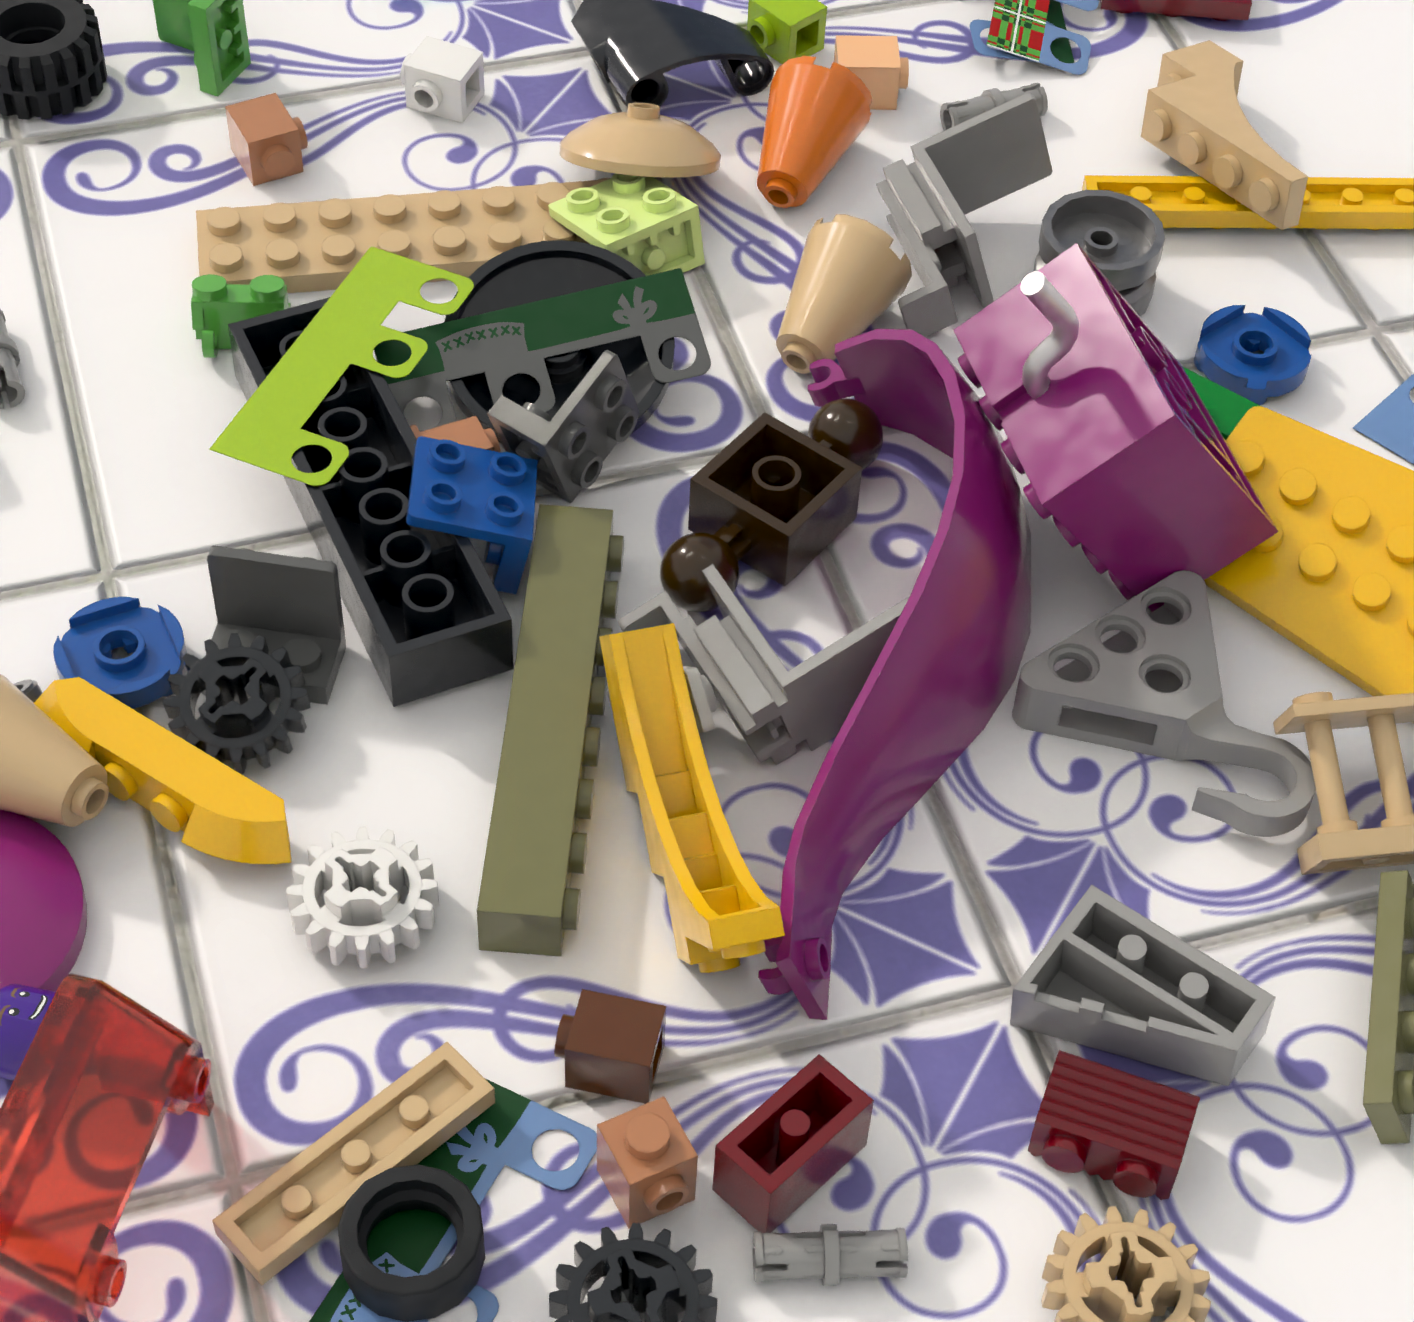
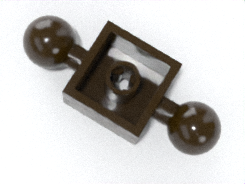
[660,399,883,612]

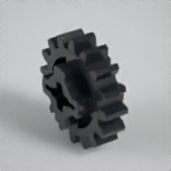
[163,633,310,775]
[549,1223,717,1322]

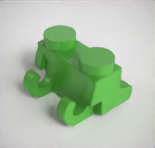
[191,274,291,358]

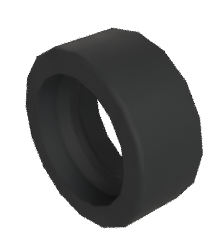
[338,1164,485,1322]

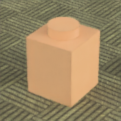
[834,35,909,110]

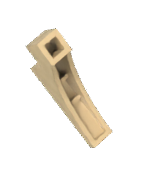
[1141,40,1308,230]

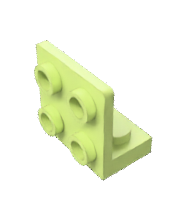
[548,174,705,276]

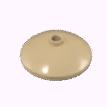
[559,103,721,178]

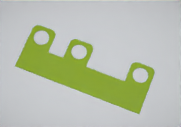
[209,246,474,486]

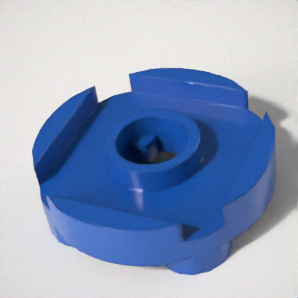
[1194,305,1312,405]
[53,597,187,709]

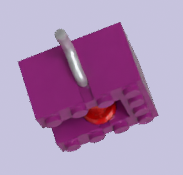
[953,243,1279,612]

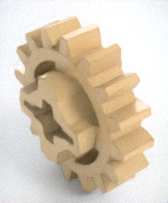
[1041,1206,1211,1322]

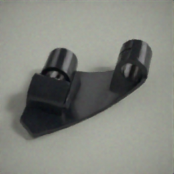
[571,0,774,108]

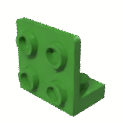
[153,0,251,97]

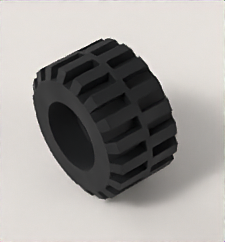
[0,0,107,120]

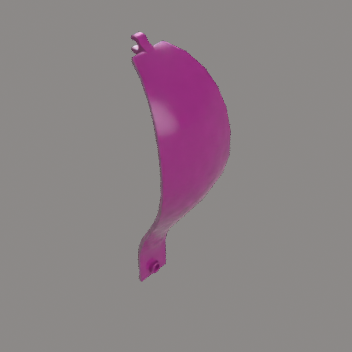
[758,329,1031,1020]

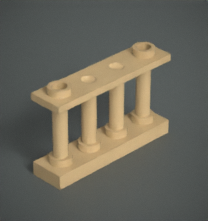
[1273,692,1414,875]

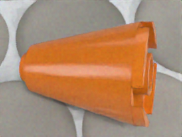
[757,56,872,208]

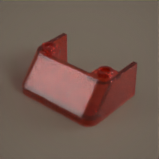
[0,973,214,1322]

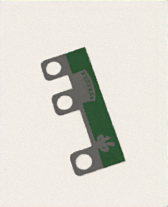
[374,268,711,432]

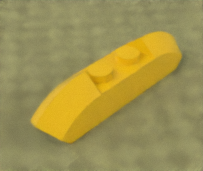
[34,677,292,864]

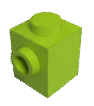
[747,0,827,64]

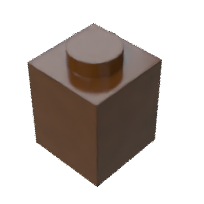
[554,989,666,1104]

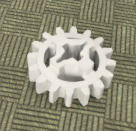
[286,826,439,969]

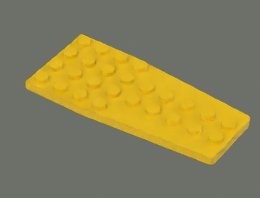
[1204,406,1414,723]

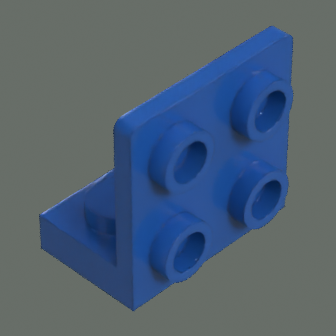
[406,436,538,595]

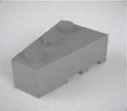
[1010,885,1276,1086]

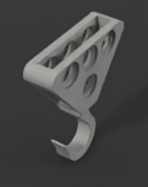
[1012,570,1316,837]

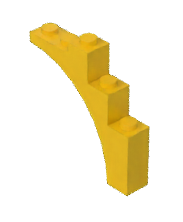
[599,623,785,973]

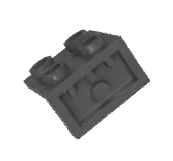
[487,350,639,503]
[205,546,346,705]

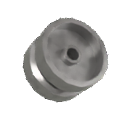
[1033,190,1165,316]

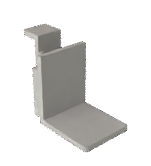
[876,92,1053,337]
[618,564,909,765]

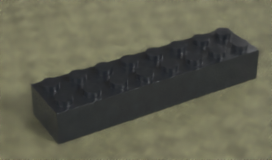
[228,297,514,707]

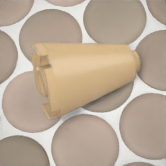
[776,214,912,374]
[0,674,109,827]

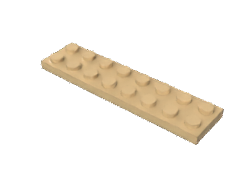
[196,178,610,293]

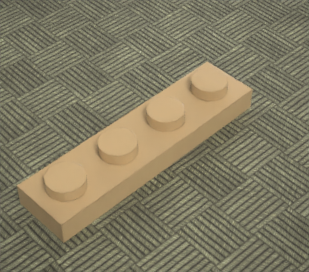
[212,1042,495,1285]

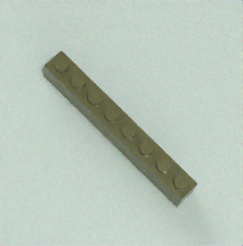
[477,504,624,956]

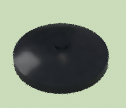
[444,240,675,444]

